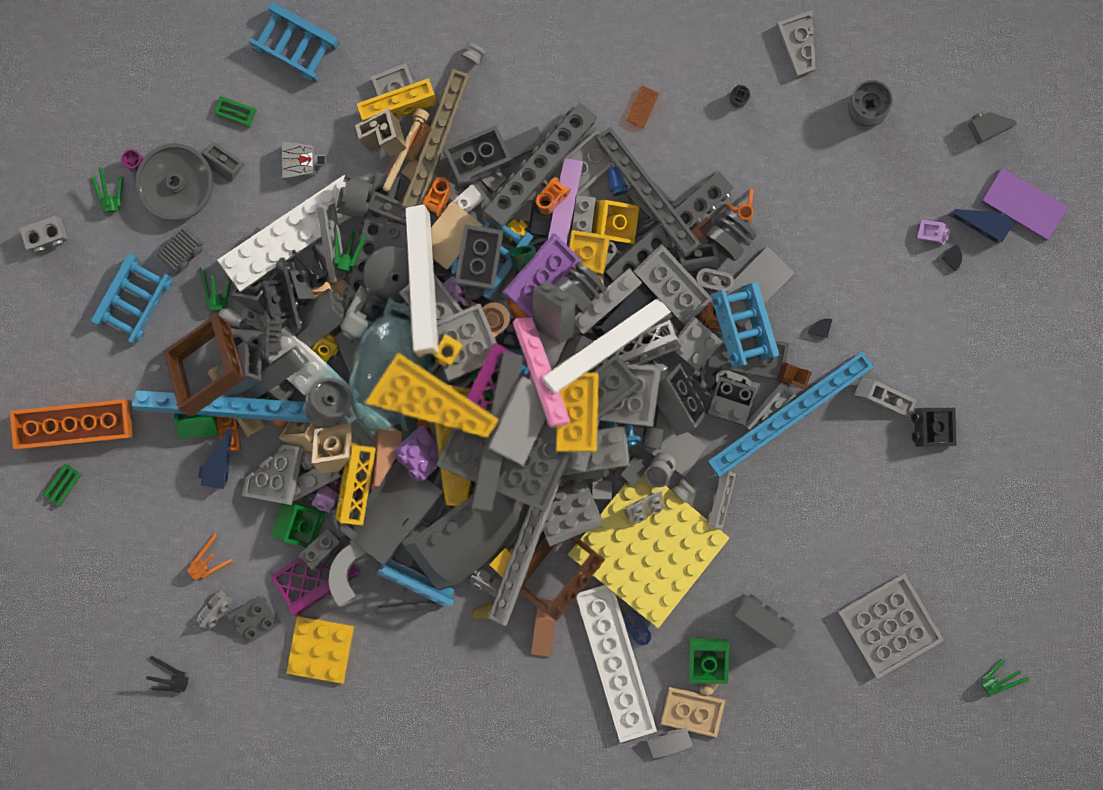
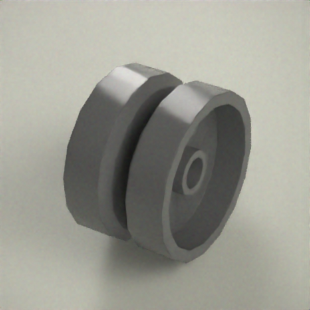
[303,378,352,428]

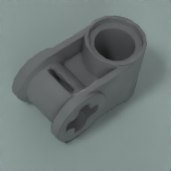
[642,427,664,449]

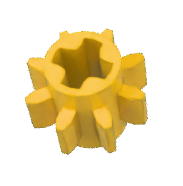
[505,219,528,242]

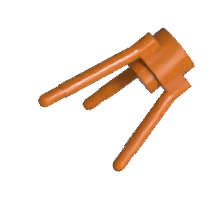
[724,188,754,222]
[187,533,233,581]

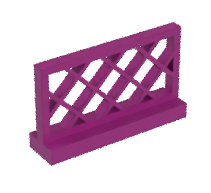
[467,343,531,411]
[271,534,361,616]

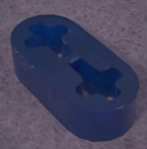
[624,611,651,645]

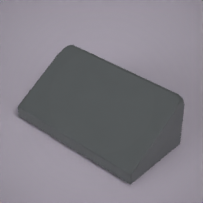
[202,142,244,182]

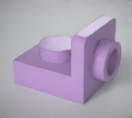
[918,219,950,245]
[311,485,339,513]

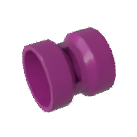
[121,149,144,171]

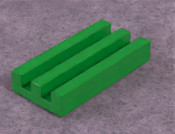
[214,96,257,127]
[43,464,82,506]

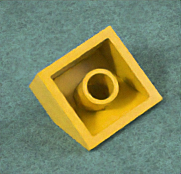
[591,200,639,244]

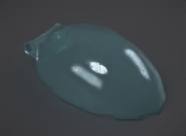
[349,299,431,431]

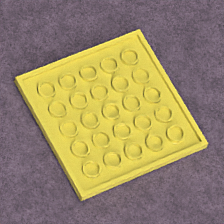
[568,472,729,628]

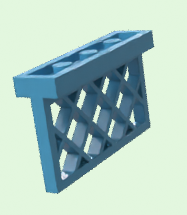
[376,558,454,607]

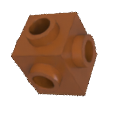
[700,302,721,331]

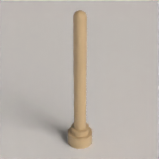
[383,108,429,192]

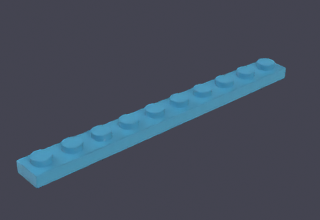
[708,351,874,478]
[132,390,312,423]

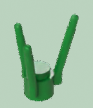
[91,167,123,213]
[334,231,366,272]
[200,267,232,310]
[981,658,1029,696]

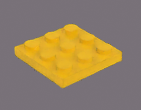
[287,616,354,684]

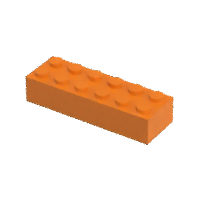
[10,399,134,450]

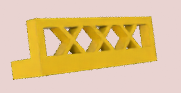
[357,78,438,121]
[336,443,376,525]

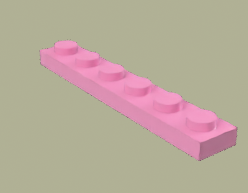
[513,318,570,427]

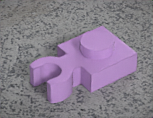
[443,276,469,306]

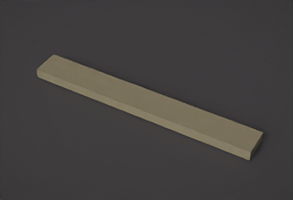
[401,68,470,210]

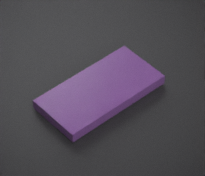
[981,168,1068,240]
[503,233,581,318]

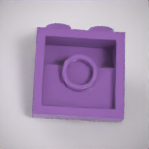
[394,426,439,481]

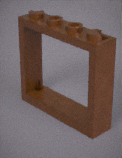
[164,314,245,417]
[520,531,605,621]

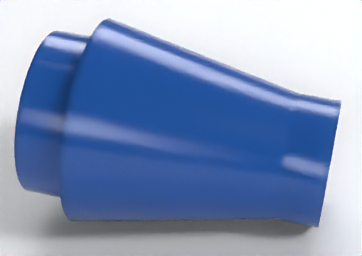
[608,167,628,196]

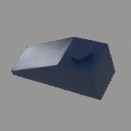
[949,209,1014,244]
[198,428,233,489]

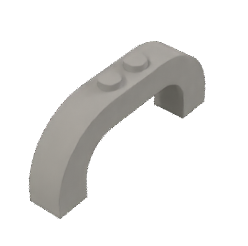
[329,520,427,608]

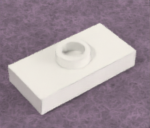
[444,185,485,214]

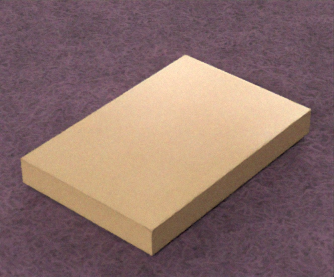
[431,201,483,270]
[660,686,726,738]

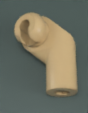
[700,683,719,696]

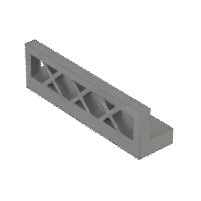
[605,320,682,365]

